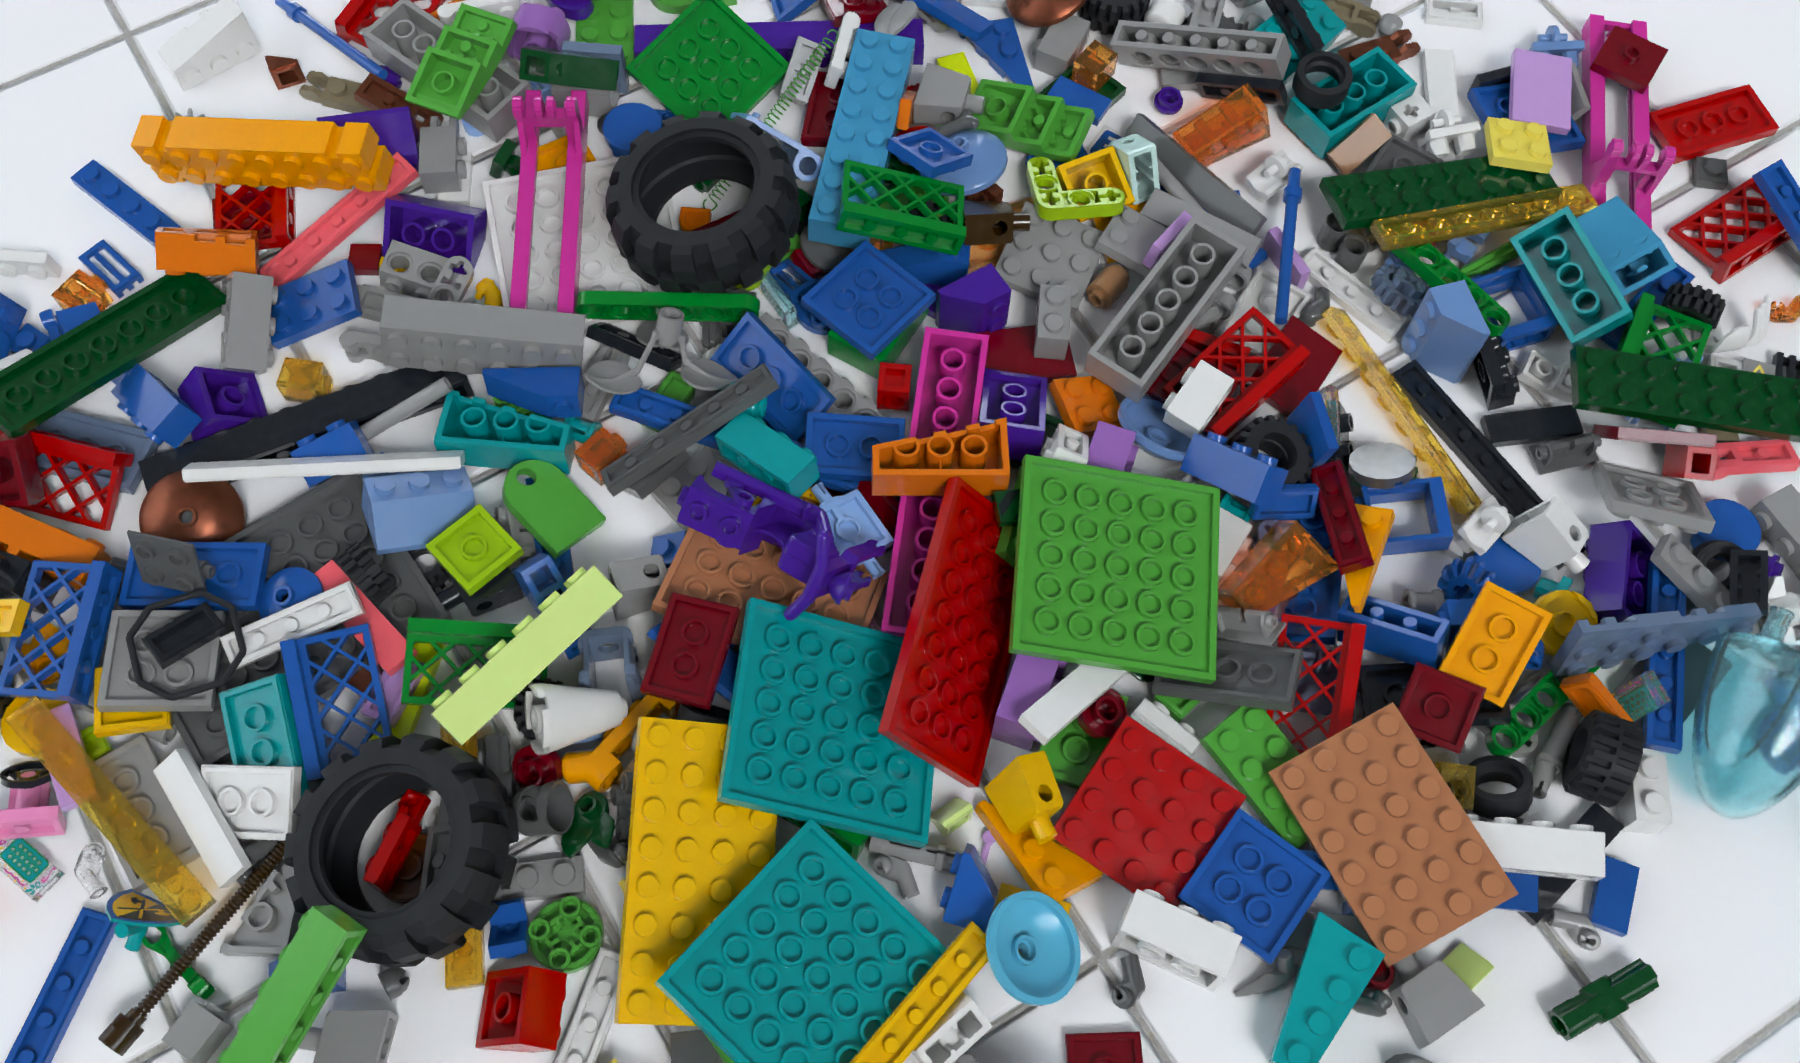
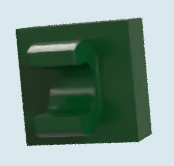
[489,138,521,179]

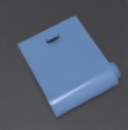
[730,112,822,182]

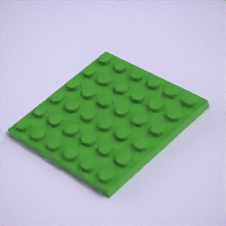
[1009,454,1220,684]

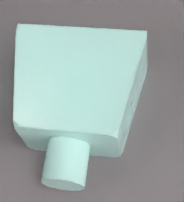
[1109,134,1160,205]

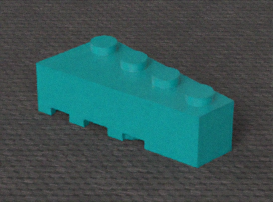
[433,390,576,474]
[1268,911,1385,1063]

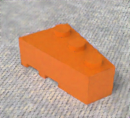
[154,227,259,276]
[0,504,112,590]

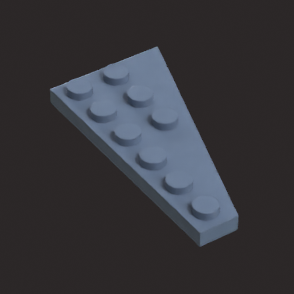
[1549,603,1762,677]

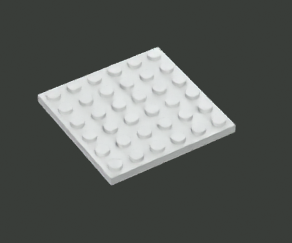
[482,156,693,329]

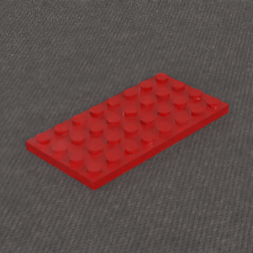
[878,476,1014,788]

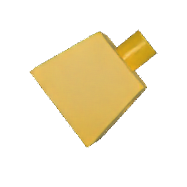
[984,750,1064,844]

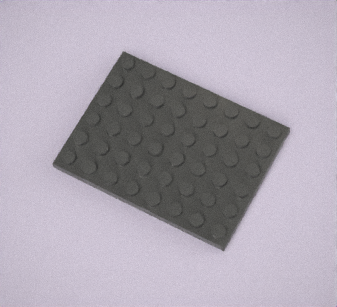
[113,474,452,771]

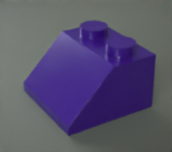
[935,263,1012,333]
[177,366,268,441]

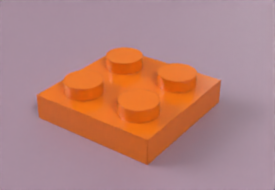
[1048,376,1122,438]

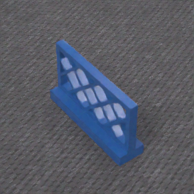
[0,560,123,705]
[280,623,393,782]

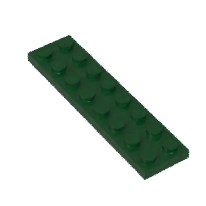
[1319,156,1562,230]
[0,272,226,437]
[1570,345,1800,442]

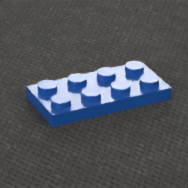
[710,312,837,442]
[118,542,271,611]

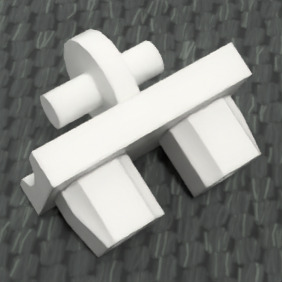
[1417,108,1481,159]
[1244,149,1304,204]
[1454,495,1515,556]

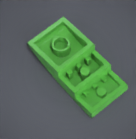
[404,3,518,120]
[973,79,1095,163]

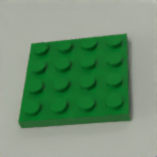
[626,0,789,121]

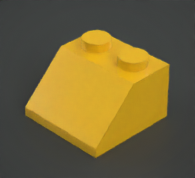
[1056,146,1135,222]

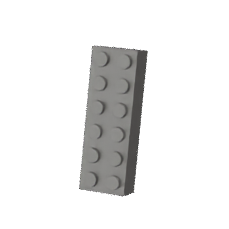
[362,0,532,143]
[1084,216,1247,404]
[379,295,586,375]

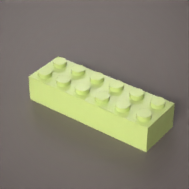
[430,565,623,746]

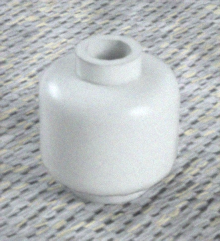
[1144,0,1186,25]

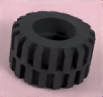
[1078,0,1150,36]
[1226,415,1313,484]
[1562,709,1644,808]

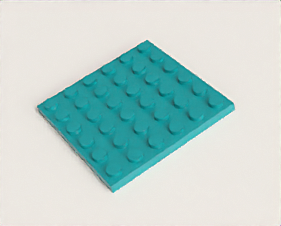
[717,597,934,848]
[655,819,947,1063]

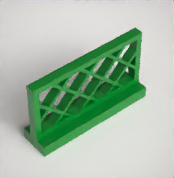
[836,159,967,256]
[1616,292,1712,429]
[401,617,548,710]

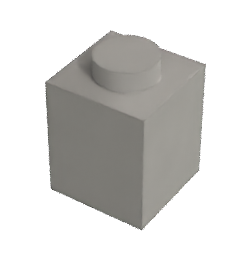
[161,1000,234,1063]

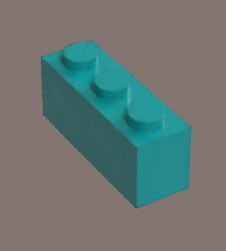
[715,412,820,498]

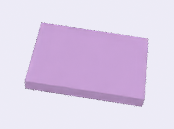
[1509,48,1572,135]

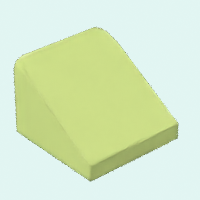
[930,797,974,837]
[1442,942,1495,990]

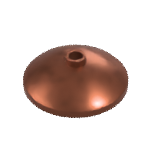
[1006,0,1086,27]
[139,471,246,542]

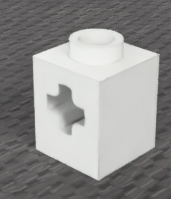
[1383,93,1436,142]

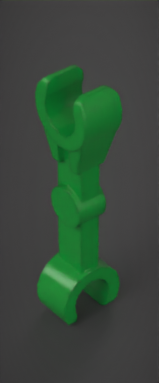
[142,927,216,1000]

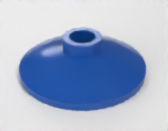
[259,567,324,619]

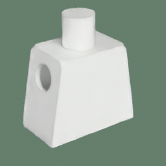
[1501,494,1590,574]

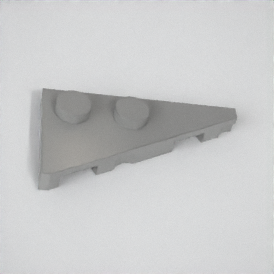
[219,863,301,957]

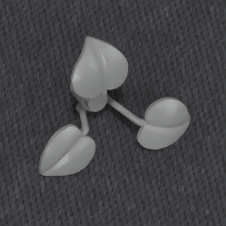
[874,0,950,35]
[584,307,739,395]

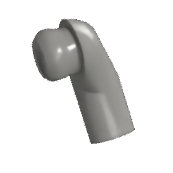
[1547,908,1601,951]

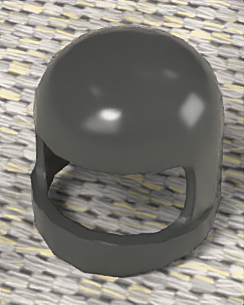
[509,780,575,837]

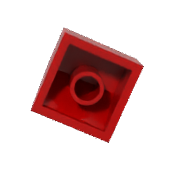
[475,965,567,1053]

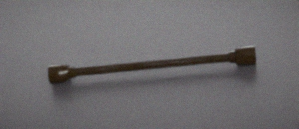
[98,779,325,1056]

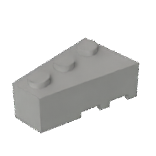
[220,271,278,375]

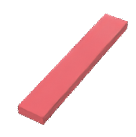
[258,152,419,287]

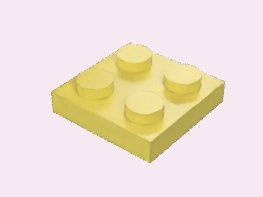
[1484,117,1553,174]

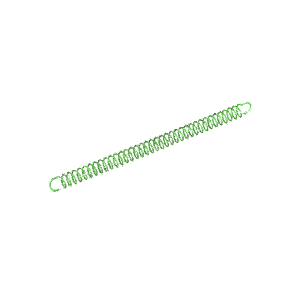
[703,29,839,211]

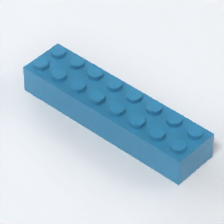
[808,28,915,249]

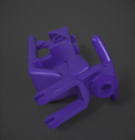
[677,461,886,621]

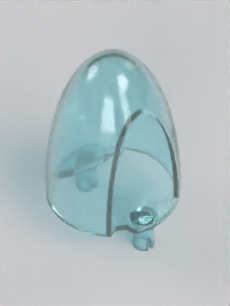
[1691,606,1800,819]

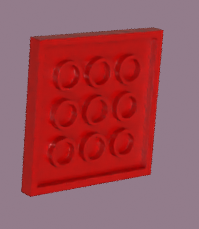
[1053,715,1247,907]

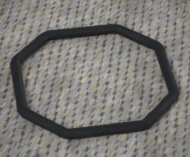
[126,590,247,701]

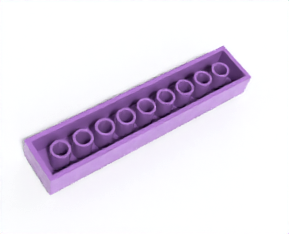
[991,421,1139,751]

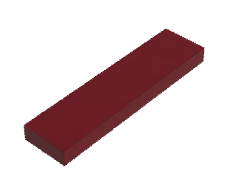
[1310,459,1375,576]

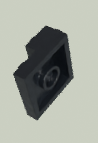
[1472,335,1520,411]

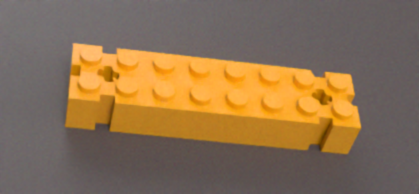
[130,115,395,192]

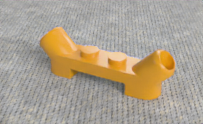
[562,695,680,793]

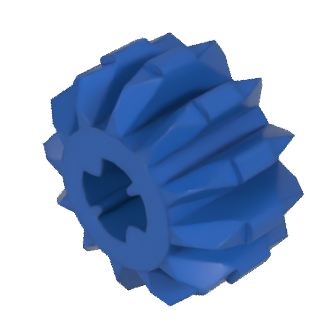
[1437,556,1498,599]

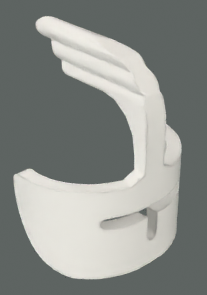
[1691,294,1772,354]

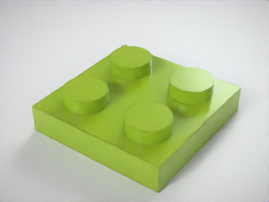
[425,504,524,596]

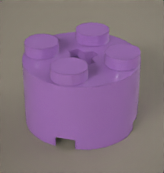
[506,3,571,61]

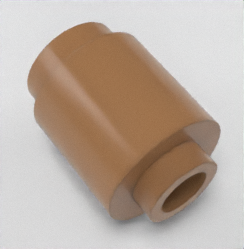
[1086,264,1130,309]

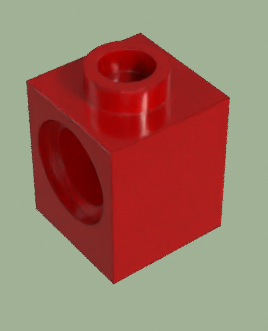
[877,362,912,412]

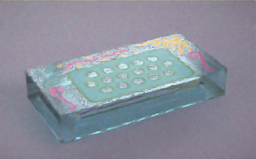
[758,271,798,330]

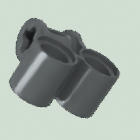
[1316,212,1383,274]

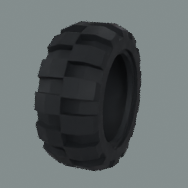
[605,111,801,293]
[283,733,519,968]

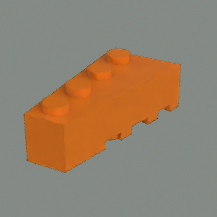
[871,417,1010,496]

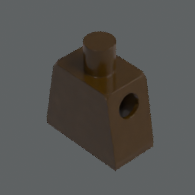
[963,200,1030,245]

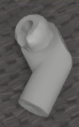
[873,855,920,900]

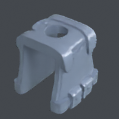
[578,626,644,703]

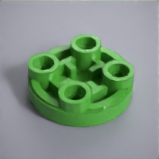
[528,896,605,974]

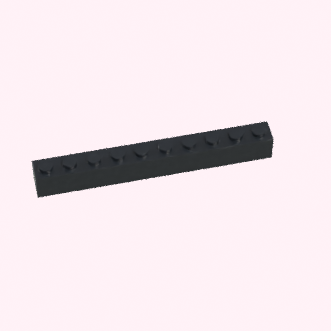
[138,368,474,493]

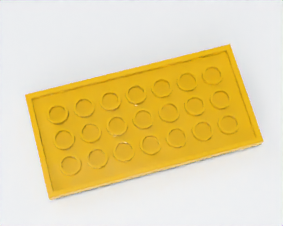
[614,716,777,1026]

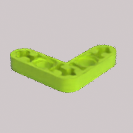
[1026,157,1125,221]

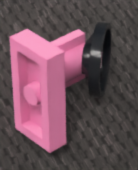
[0,760,67,840]

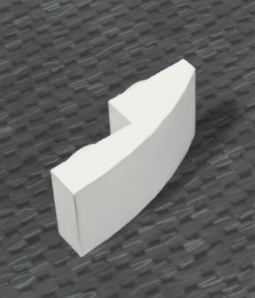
[1516,350,1572,403]

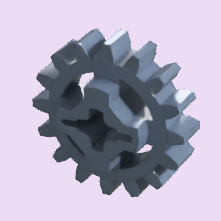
[1370,264,1431,318]

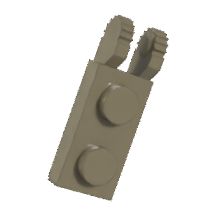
[1322,0,1381,38]
[299,70,373,113]

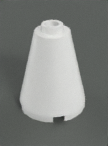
[524,683,628,755]

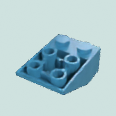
[1576,196,1678,297]

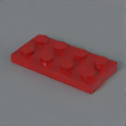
[1649,84,1780,164]

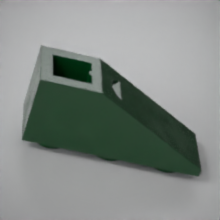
[519,46,620,91]

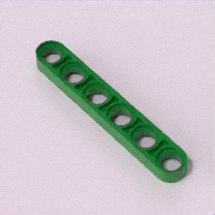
[1367,222,1511,337]
[575,291,760,323]
[1485,666,1600,757]

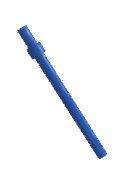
[275,0,388,80]
[1274,167,1302,325]

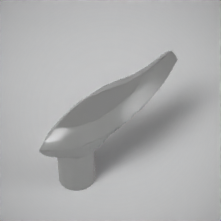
[1234,949,1298,997]

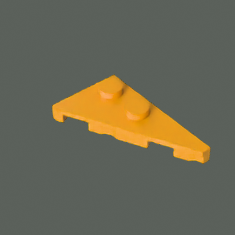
[1345,504,1395,614]
[974,800,1103,903]

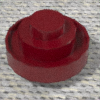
[1077,688,1127,739]
[512,744,563,788]

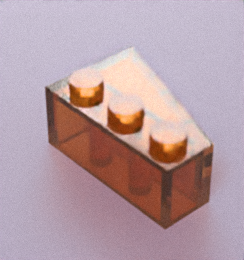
[1172,83,1271,167]
[1218,520,1338,617]

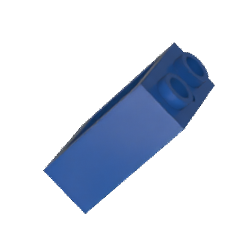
[1470,264,1559,352]
[1354,477,1454,556]

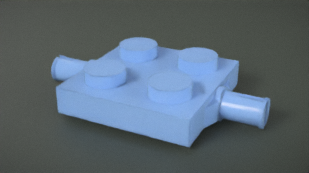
[811,482,894,580]

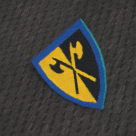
[106,888,194,952]

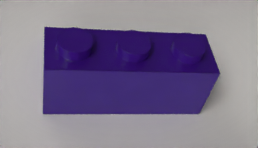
[316,106,420,172]
[382,193,487,275]
[1583,520,1655,625]

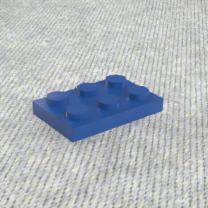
[270,259,362,350]
[805,412,906,482]

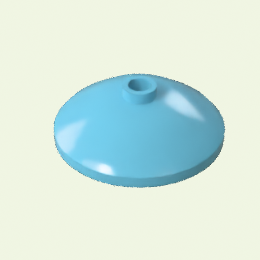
[986,891,1081,1006]

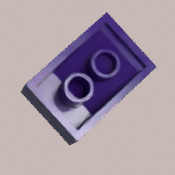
[978,368,1048,462]

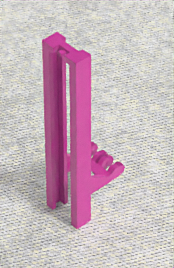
[1582,14,1677,230]
[509,90,589,314]

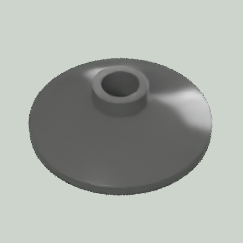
[799,225,855,273]

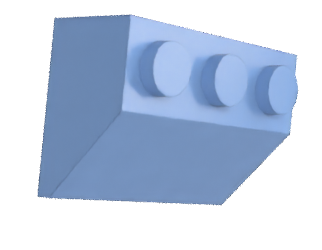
[1401,280,1491,384]
[361,466,475,555]

